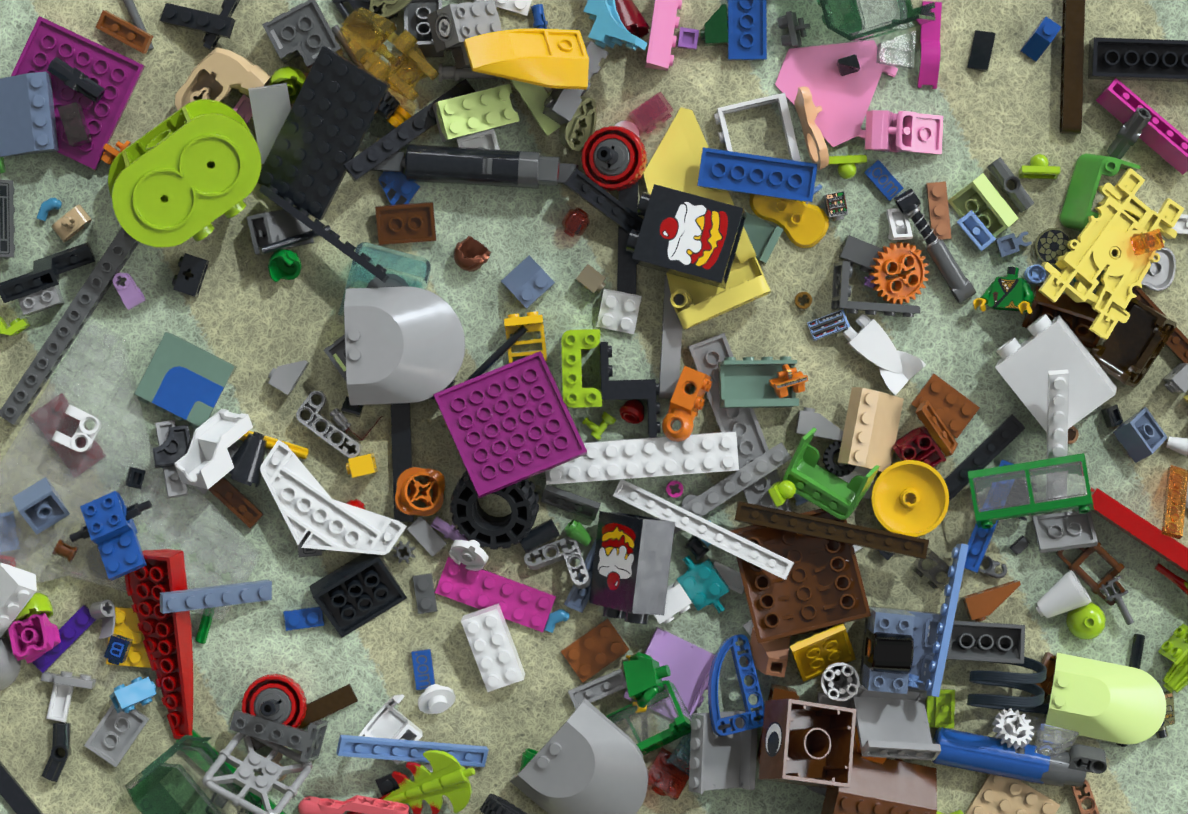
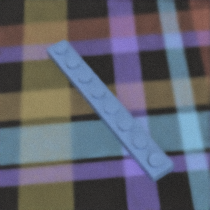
[925,543,969,697]
[336,735,489,767]

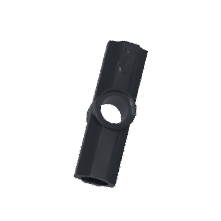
[47,57,106,103]

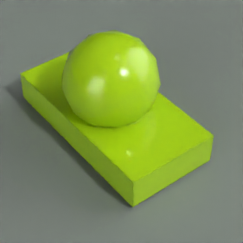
[1018,154,1060,179]
[828,155,867,179]
[768,480,796,507]

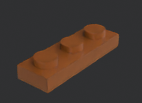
[95,10,154,54]
[915,400,958,457]

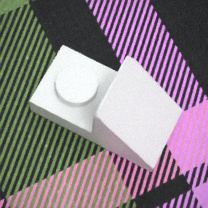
[886,208,913,240]

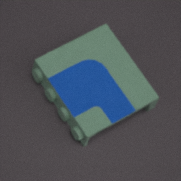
[134,332,237,429]

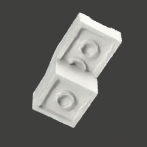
[174,409,253,489]

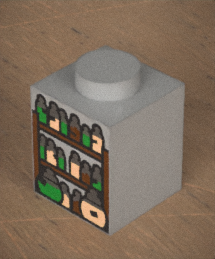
[823,191,848,221]

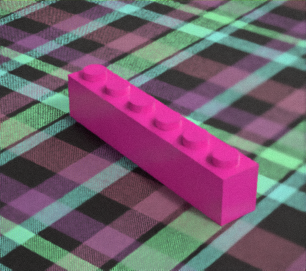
[1095,78,1188,175]

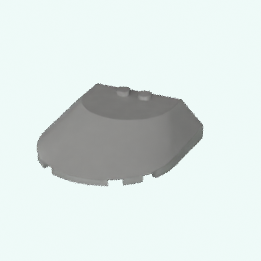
[344,287,465,406]
[510,699,648,814]

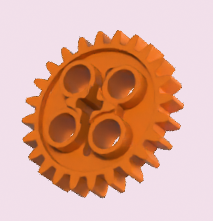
[869,242,929,305]

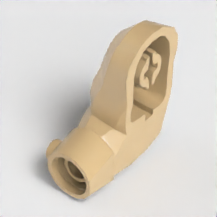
[175,48,271,110]

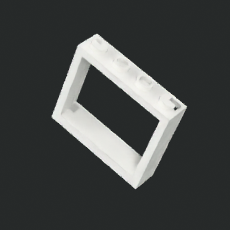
[714,93,801,161]

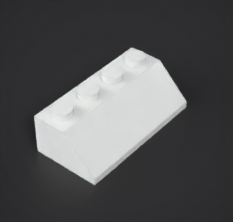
[0,563,37,638]

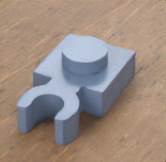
[995,232,1032,257]

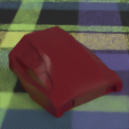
[892,426,946,467]

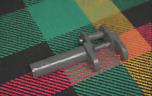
[1099,575,1134,625]

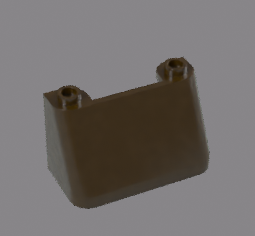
[1090,298,1177,387]

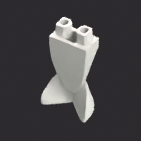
[842,314,926,395]

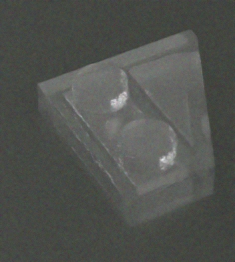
[876,31,916,69]

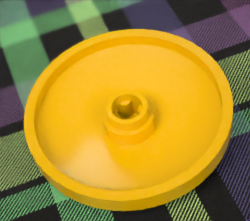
[871,460,949,537]

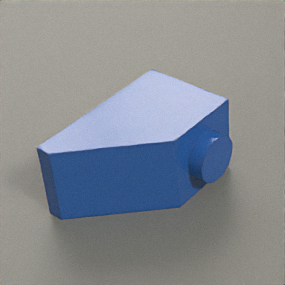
[1021,17,1062,62]

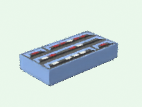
[807,309,850,340]

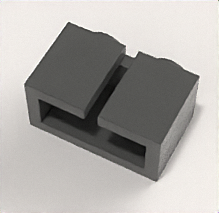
[839,235,884,273]

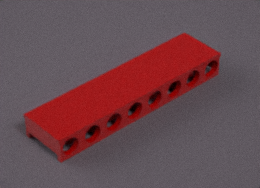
[1083,488,1188,575]

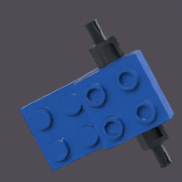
[69,491,152,581]

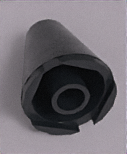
[226,431,267,487]

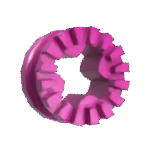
[666,480,683,498]

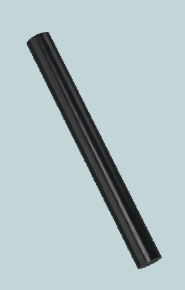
[259,225,331,255]
[468,325,528,380]

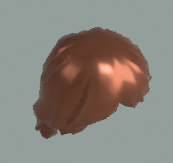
[454,236,491,272]

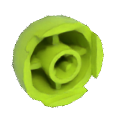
[269,66,306,104]
[15,593,53,621]
[1066,602,1106,640]

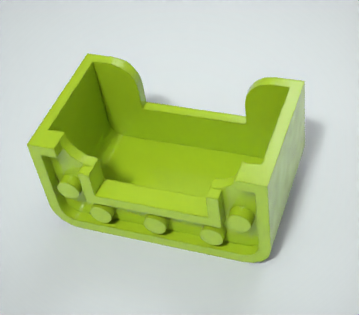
[561,329,602,408]

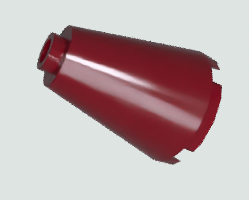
[615,0,650,39]

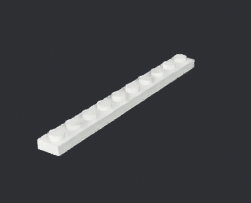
[613,479,794,580]

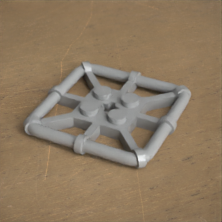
[202,732,313,814]

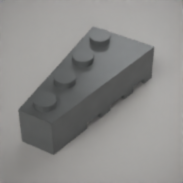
[542,41,608,125]

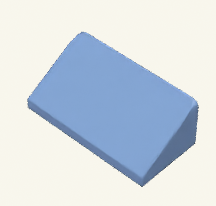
[957,210,996,251]

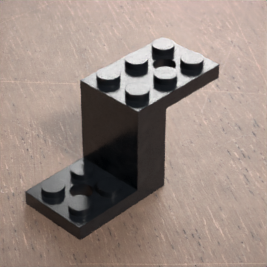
[600,342,661,438]

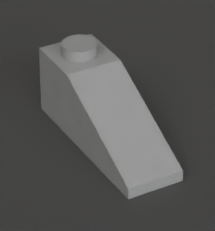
[795,407,843,441]

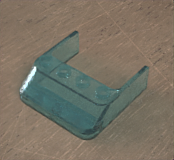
[338,242,431,316]

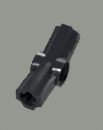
[41,722,72,782]

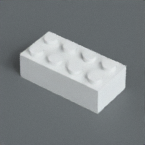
[461,603,525,692]

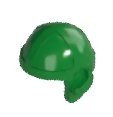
[268,249,302,283]

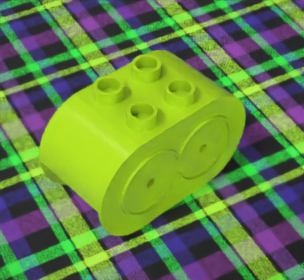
[108,99,261,248]

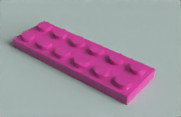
[435,556,556,632]

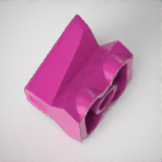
[8,613,61,664]

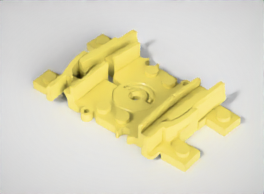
[1038,168,1184,340]

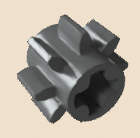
[393,540,416,564]

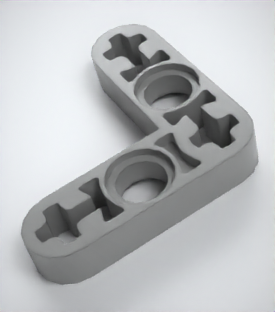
[524,537,590,589]

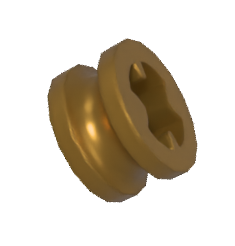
[794,292,812,309]

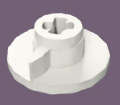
[417,684,455,714]

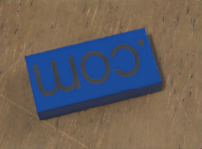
[864,160,904,201]
[411,649,435,690]

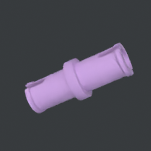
[431,516,467,541]

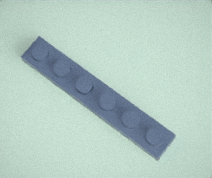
[160,580,272,614]

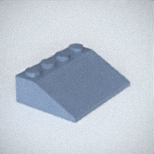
[0,72,59,157]

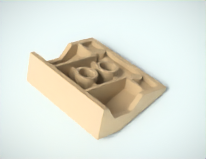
[838,387,904,472]

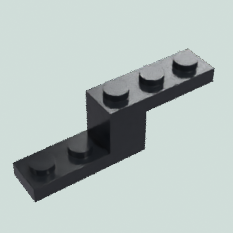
[0,242,95,303]

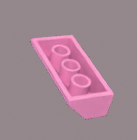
[645,0,682,71]

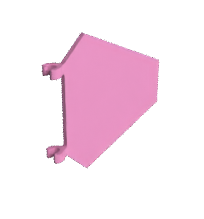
[775,40,898,147]

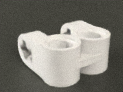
[52,404,101,453]

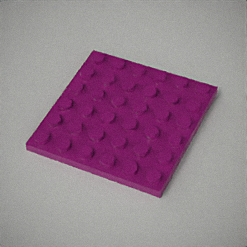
[11,16,145,170]
[433,351,587,498]

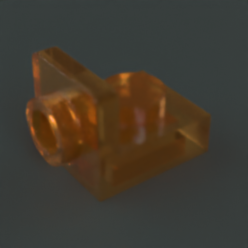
[1130,229,1164,255]

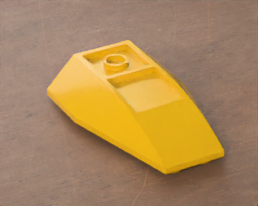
[464,28,589,89]

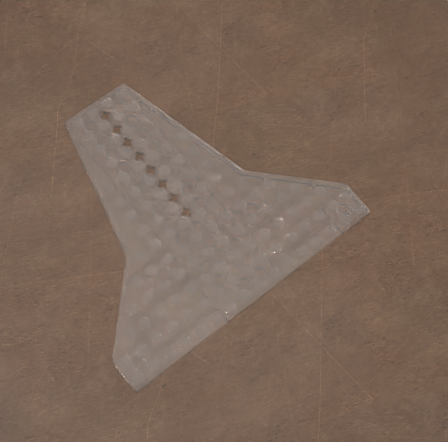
[0,318,262,620]

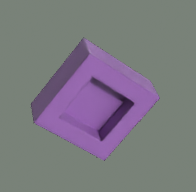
[677,27,699,50]

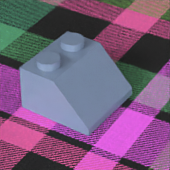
[501,255,555,309]
[1113,407,1168,463]
[12,477,70,535]

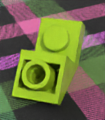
[0,317,31,336]

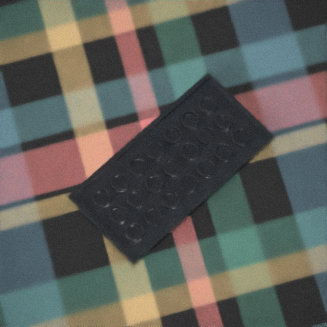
[257,46,390,220]

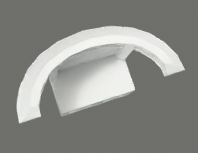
[359,694,423,765]

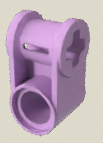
[113,273,146,310]

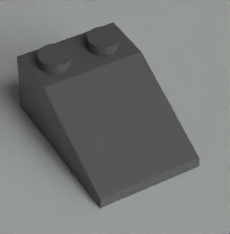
[404,0,444,58]

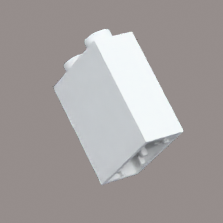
[995,314,1117,432]

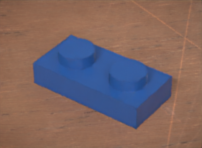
[284,607,325,631]

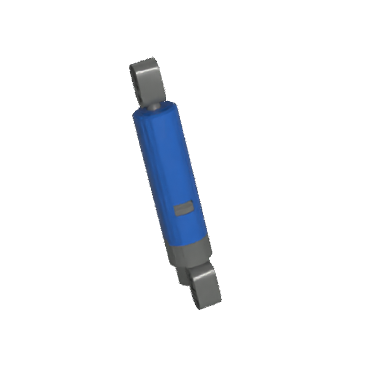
[931,727,1107,787]

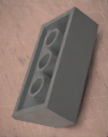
[946,621,1025,664]

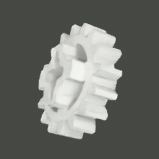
[992,708,1034,749]

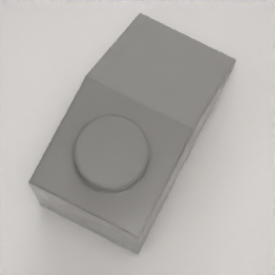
[268,360,310,395]

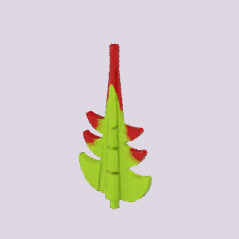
[346,750,475,814]

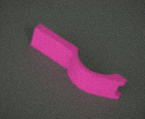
[917,1,942,89]

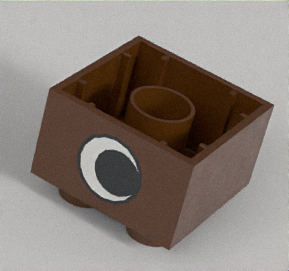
[759,699,856,788]

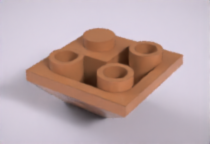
[746,627,790,677]

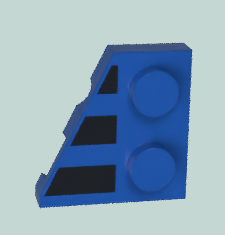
[378,172,420,205]

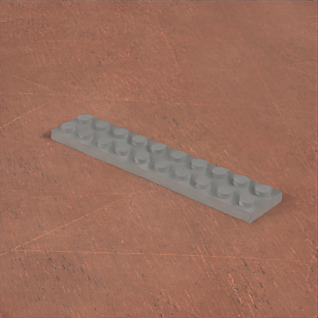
[688,333,792,512]

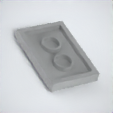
[1032,511,1098,553]
[84,704,149,767]

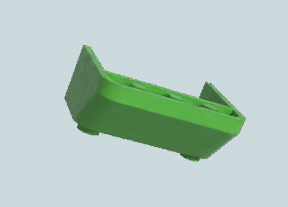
[1059,153,1141,232]
[783,427,880,520]

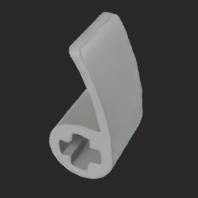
[89,600,115,639]

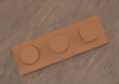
[926,181,951,240]

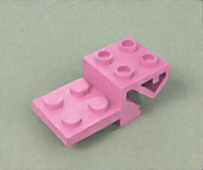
[865,110,943,155]

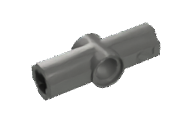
[1107,107,1152,159]
[987,157,1034,213]

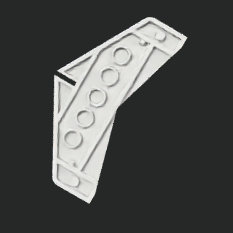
[260,440,407,555]

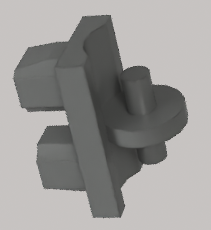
[777,11,811,48]

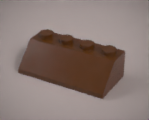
[1022,285,1101,349]

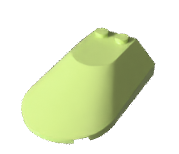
[1044,653,1166,744]

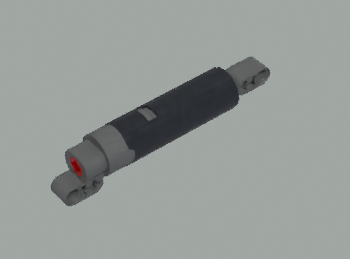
[371,144,578,189]

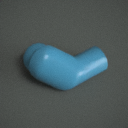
[36,198,62,221]
[544,609,569,633]

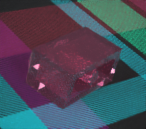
[629,91,674,134]

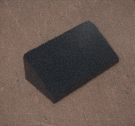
[967,30,996,72]

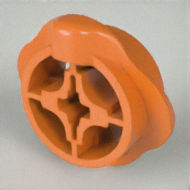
[395,467,445,516]

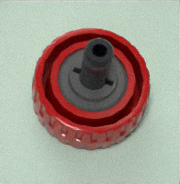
[581,126,647,191]
[241,674,307,728]

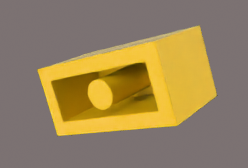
[346,453,378,478]

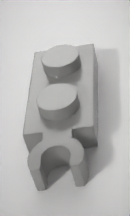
[41,671,96,689]

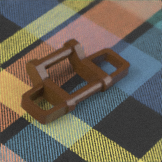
[1056,541,1125,606]

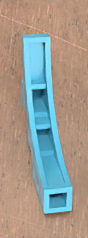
[583,0,648,51]

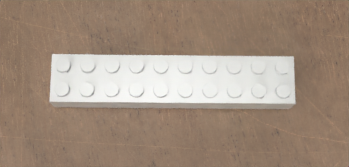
[545,431,739,485]

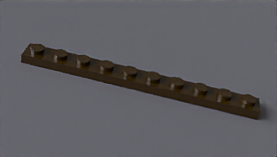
[734,501,929,560]

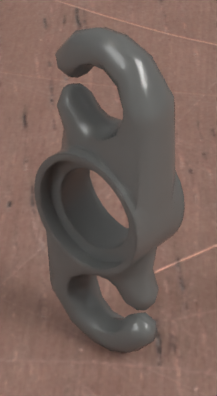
[979,555,1007,579]

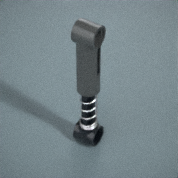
[894,188,976,304]

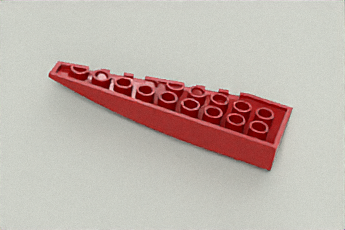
[125,549,193,741]

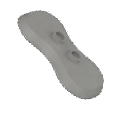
[1103,246,1176,291]

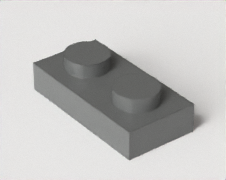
[413,573,438,614]

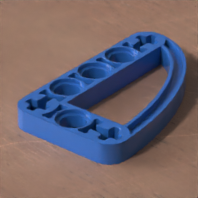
[708,634,765,736]

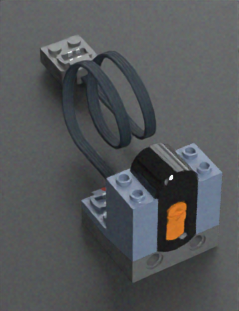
[859,606,1049,714]

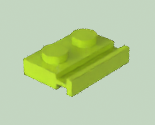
[926,689,955,728]

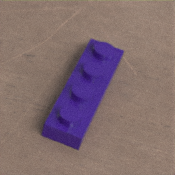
[32,605,97,673]

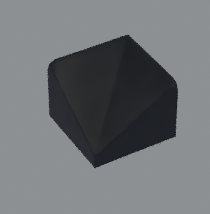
[837,54,860,76]

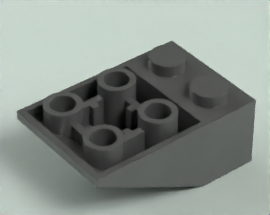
[247,207,314,256]

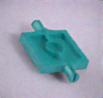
[677,555,730,614]

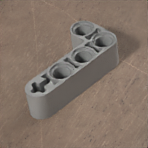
[296,391,362,458]

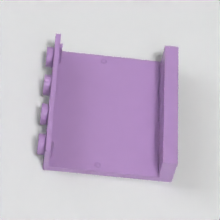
[623,627,715,720]

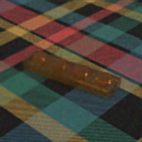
[1161,465,1188,539]

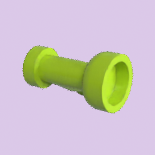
[582,411,616,441]

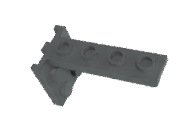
[831,261,920,317]
[230,710,329,763]

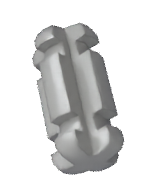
[330,408,351,431]

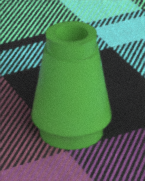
[564,519,593,547]

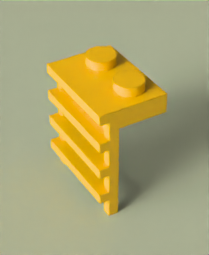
[504,312,547,363]

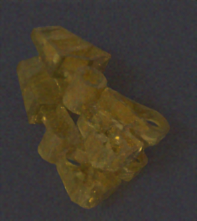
[340,7,439,102]

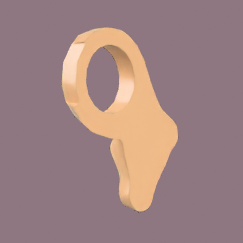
[794,86,829,170]

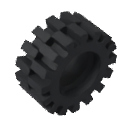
[823,441,856,477]

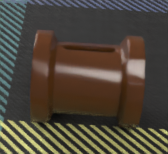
[52,539,78,563]

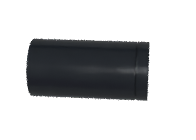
[520,519,560,553]

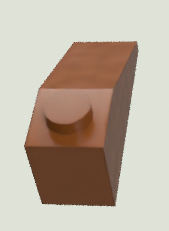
[962,580,1021,622]

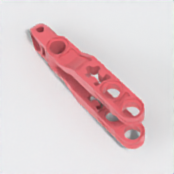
[298,795,409,814]

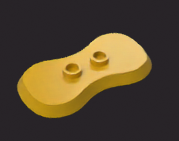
[749,194,829,248]

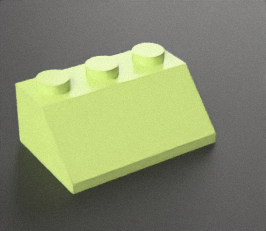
[948,173,1018,237]

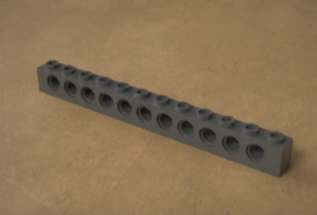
[0,228,140,425]

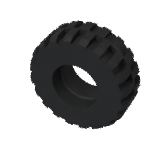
[450,471,539,550]

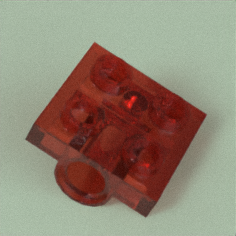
[648,747,690,801]

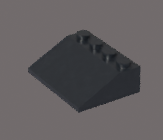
[309,553,407,638]

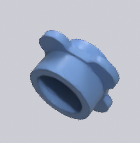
[908,673,923,688]

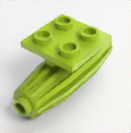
[1158,624,1188,693]

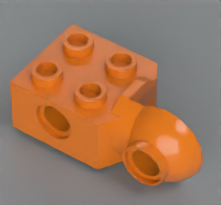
[662,366,712,442]

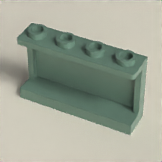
[718,356,799,408]

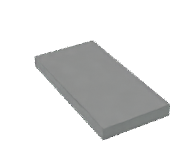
[248,83,291,164]

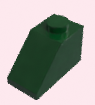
[700,4,728,46]

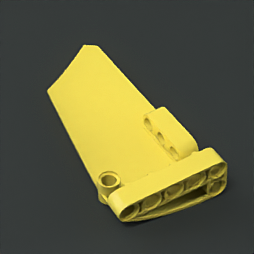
[643,107,771,330]

